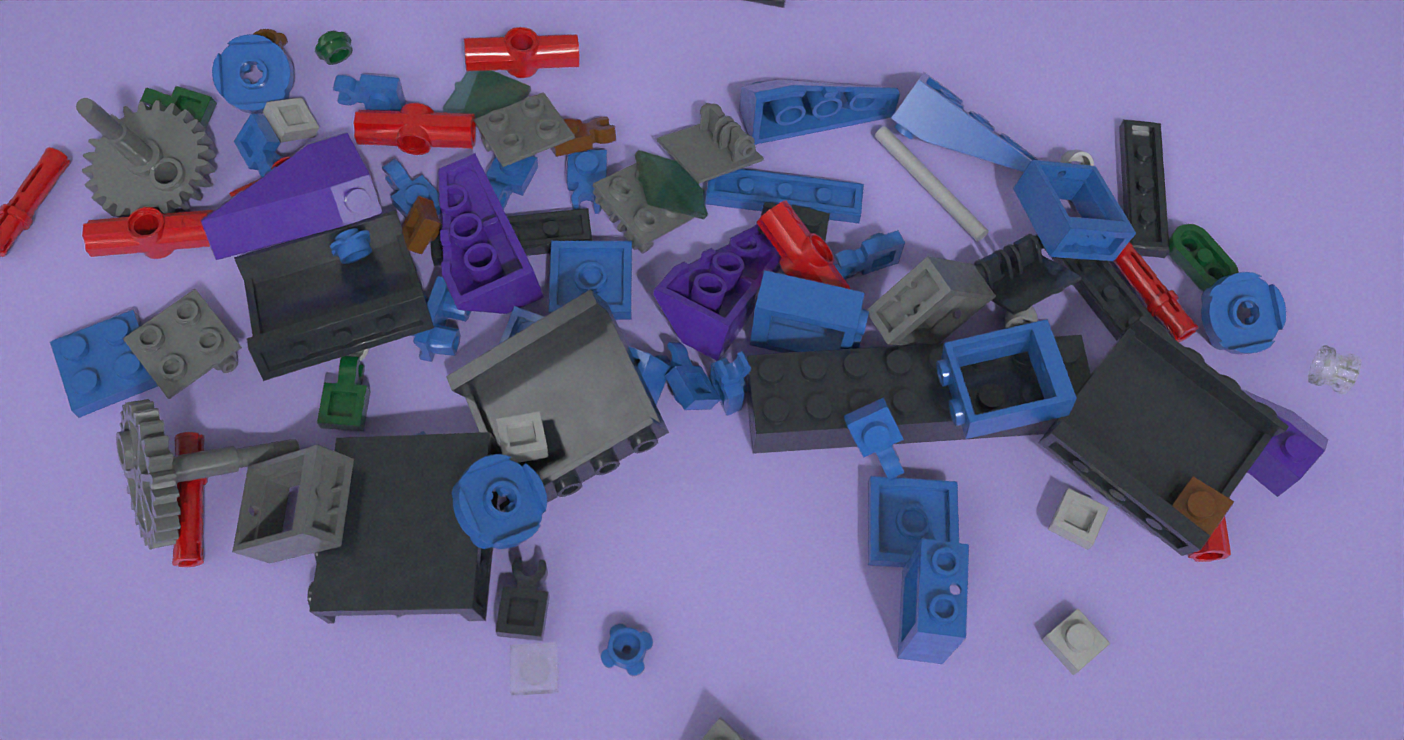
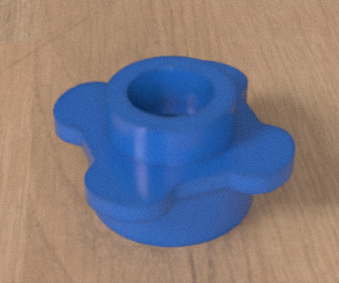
[330,228,372,264]
[601,623,653,676]

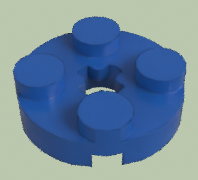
[212,34,294,114]
[1201,272,1286,354]
[452,454,548,549]

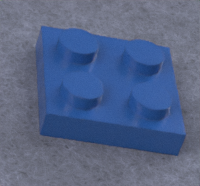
[548,241,632,320]
[50,310,158,418]
[868,476,959,568]

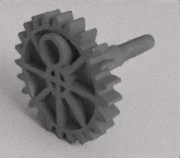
[76,98,216,218]
[116,399,300,550]

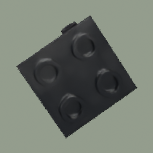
[974,234,1081,315]

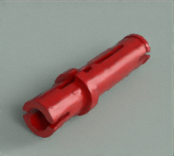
[0,147,71,257]
[1113,242,1199,342]
[172,432,208,567]

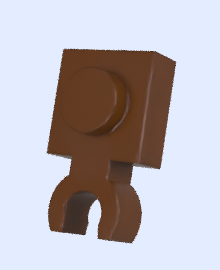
[550,117,616,157]

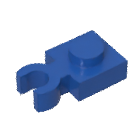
[333,74,406,111]
[567,150,607,214]
[834,230,905,279]

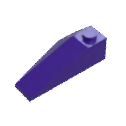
[200,132,383,260]
[438,153,544,314]
[653,224,781,361]
[1241,389,1329,497]

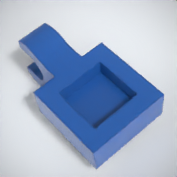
[234,113,283,177]
[486,156,538,210]
[382,158,442,218]
[655,342,721,410]
[710,351,751,416]
[843,398,905,480]

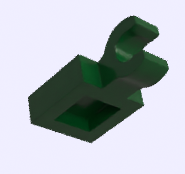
[140,86,217,128]
[317,356,371,431]

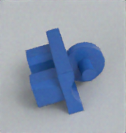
[411,276,471,362]

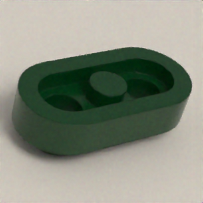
[1169,224,1239,292]

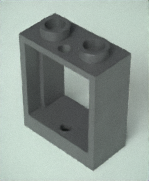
[867,256,996,346]
[232,444,354,564]

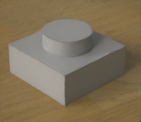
[263,97,319,143]
[496,411,548,463]
[1048,488,1109,550]
[1042,609,1110,675]

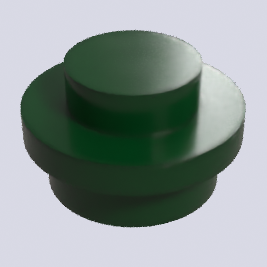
[315,30,353,65]

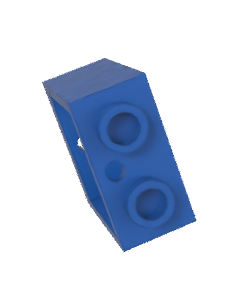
[1013,160,1136,261]
[750,270,869,353]
[936,319,1077,439]
[897,538,969,664]

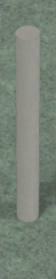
[875,126,988,242]

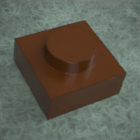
[401,196,441,255]
[1172,476,1234,540]

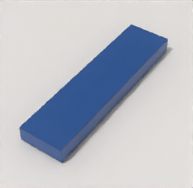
[705,169,864,224]

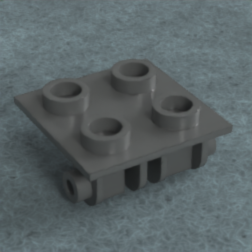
[474,92,575,167]
[657,103,764,184]
[592,158,694,254]
[123,289,242,399]

